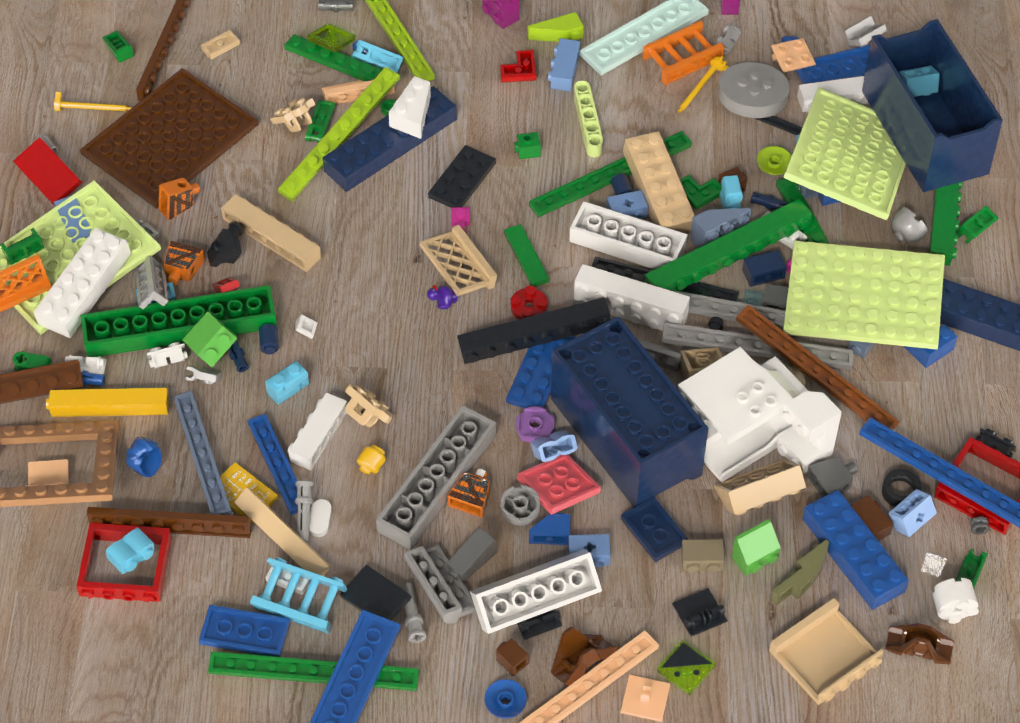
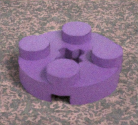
[516,406,555,443]

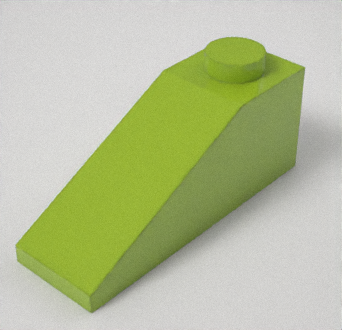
[528,12,584,42]

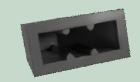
[447,527,497,582]

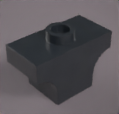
[207,229,242,267]

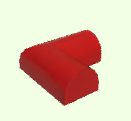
[500,50,536,83]

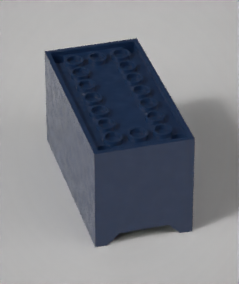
[862,19,1003,192]
[551,316,708,507]

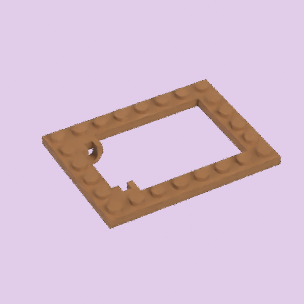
[0,420,120,507]

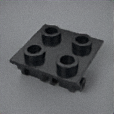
[672,588,728,637]

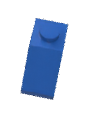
[529,513,571,545]

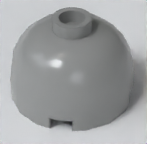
[892,207,929,243]
[500,485,540,526]

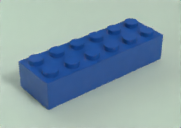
[802,490,909,610]

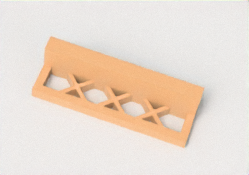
[321,80,395,105]

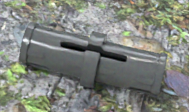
[318,0,354,12]

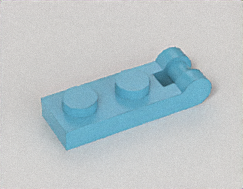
[351,40,403,73]

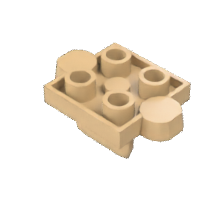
[270,97,315,132]
[345,383,393,428]

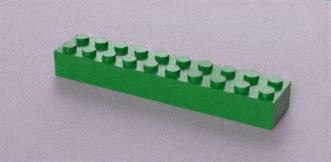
[81,285,277,357]

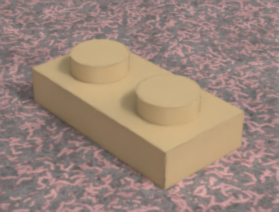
[201,30,240,60]

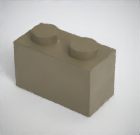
[681,539,724,573]

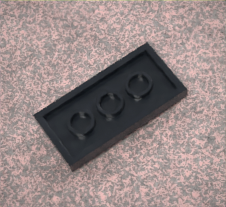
[428,145,496,208]

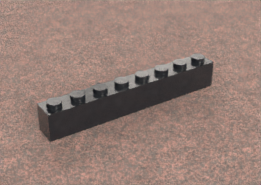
[457,297,611,364]

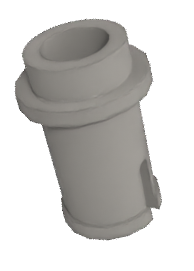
[36,134,58,154]

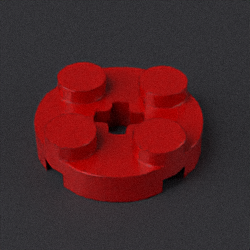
[510,286,548,319]

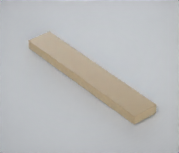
[234,487,331,576]

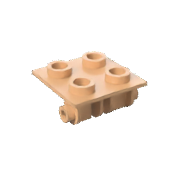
[771,38,816,73]

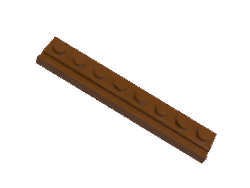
[0,359,84,404]
[87,507,251,538]

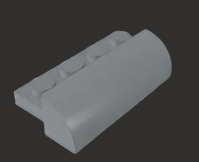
[404,545,476,624]

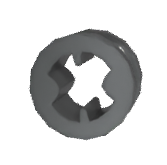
[970,517,989,535]

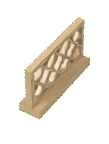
[419,225,497,296]

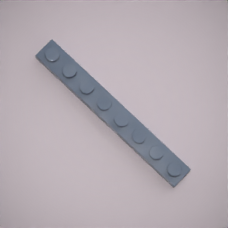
[173,391,232,515]

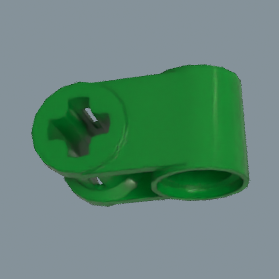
[13,351,52,372]

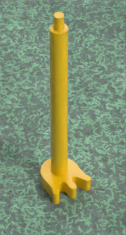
[678,56,729,113]
[54,92,132,111]

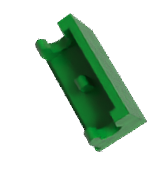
[956,206,999,244]
[0,228,44,265]
[955,549,988,588]

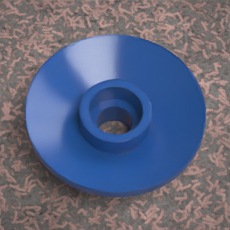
[484,679,527,719]

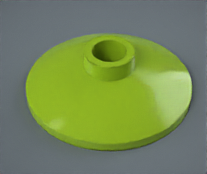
[757,146,791,175]

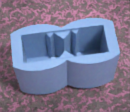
[531,430,578,462]

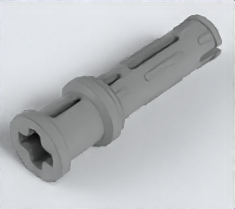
[295,481,313,543]
[400,583,427,643]

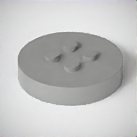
[718,62,790,118]

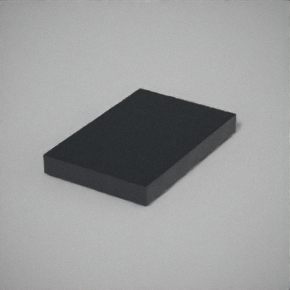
[339,565,412,621]

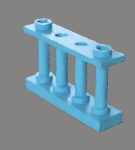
[250,557,347,634]

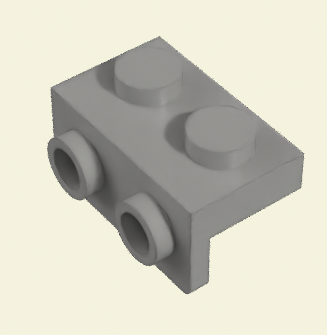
[843,16,887,47]

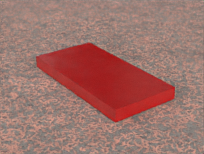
[13,137,83,206]

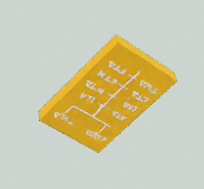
[220,462,279,524]

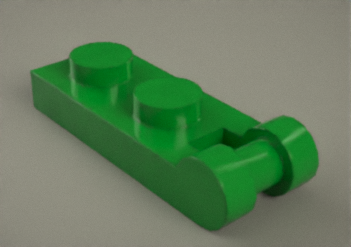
[305,100,336,143]

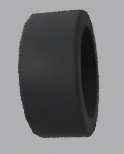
[882,469,921,507]

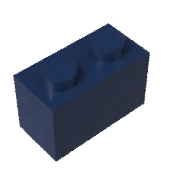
[742,250,787,287]

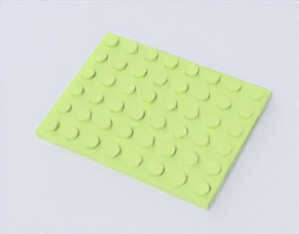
[783,87,906,220]
[0,181,161,335]
[783,241,945,349]

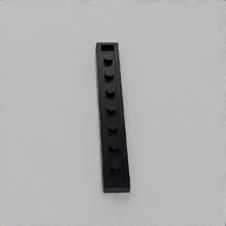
[592,256,739,302]

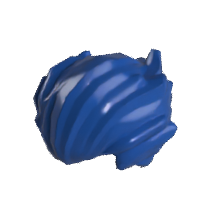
[126,436,162,477]

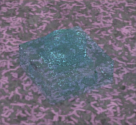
[742,289,764,306]

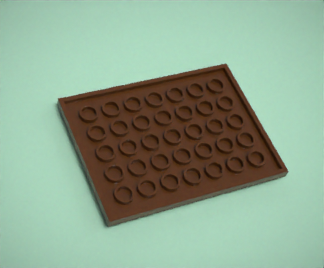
[80,68,258,209]

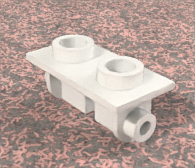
[147,342,188,369]
[65,354,107,374]

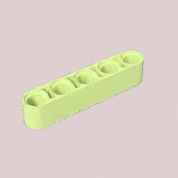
[574,81,603,158]

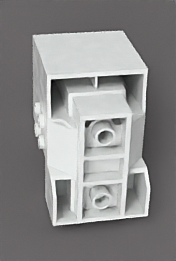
[677,347,842,482]

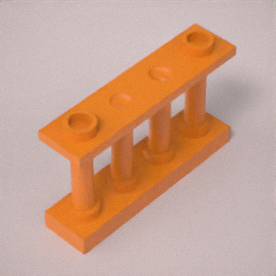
[642,21,724,85]

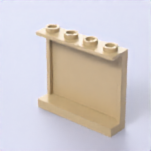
[769,598,884,705]

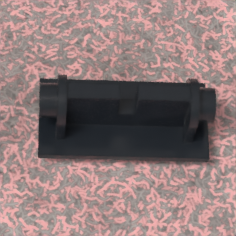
[975,428,1016,458]
[517,609,562,640]

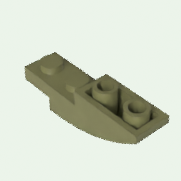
[771,539,829,605]

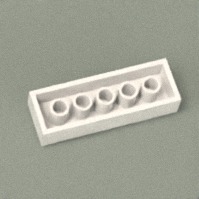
[570,201,688,269]
[34,228,131,338]
[574,264,690,331]
[470,550,602,634]

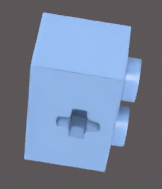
[889,489,937,537]

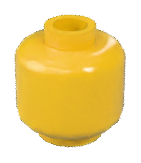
[357,445,386,475]

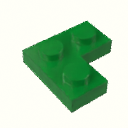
[680,175,722,210]

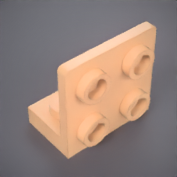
[25,459,69,487]

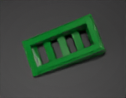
[102,30,134,63]

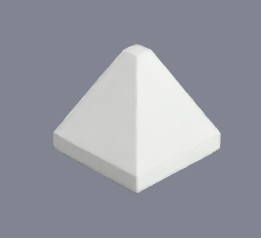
[295,314,318,339]

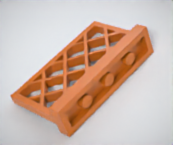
[0,254,52,312]

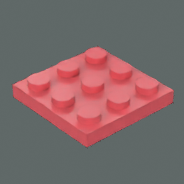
[517,454,601,515]

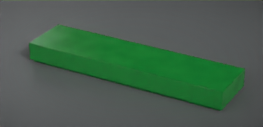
[504,224,549,287]

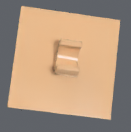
[621,675,670,722]

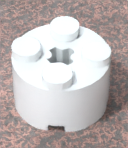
[932,578,979,624]

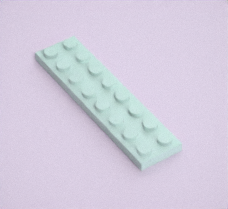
[579,0,709,76]

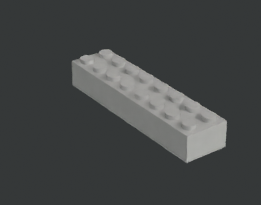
[376,406,496,550]

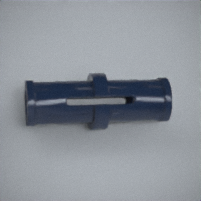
[750,191,789,210]
[229,340,249,372]

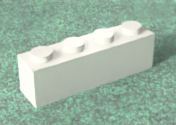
[797,76,868,112]
[288,393,347,471]

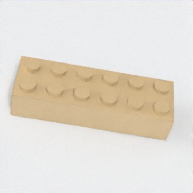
[623,131,695,234]

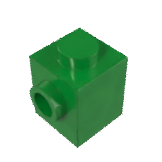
[514,132,541,160]

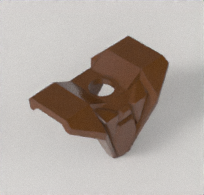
[885,623,954,664]
[551,626,618,687]

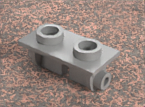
[715,20,742,55]

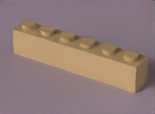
[221,194,321,272]

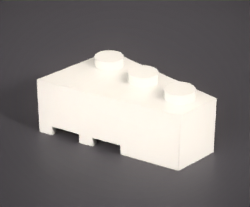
[389,76,431,139]

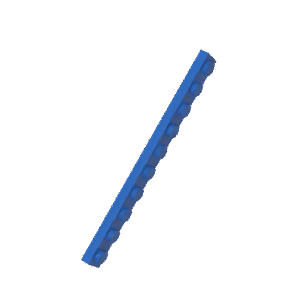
[859,417,1020,528]

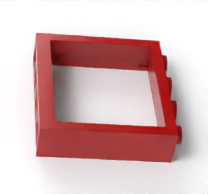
[934,437,1020,535]
[76,523,172,603]

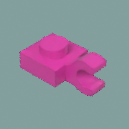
[451,207,470,232]

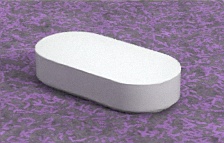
[309,499,332,537]

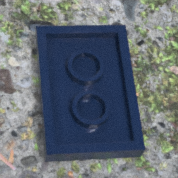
[621,496,689,563]

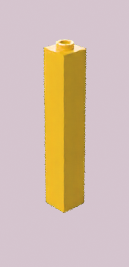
[46,388,169,417]

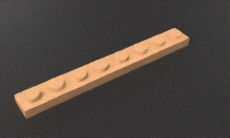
[520,631,659,723]

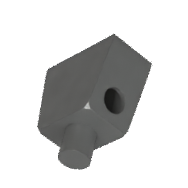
[807,457,858,498]

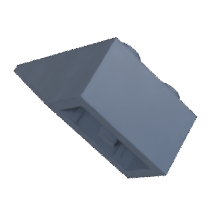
[690,208,751,249]

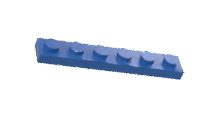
[247,414,298,516]

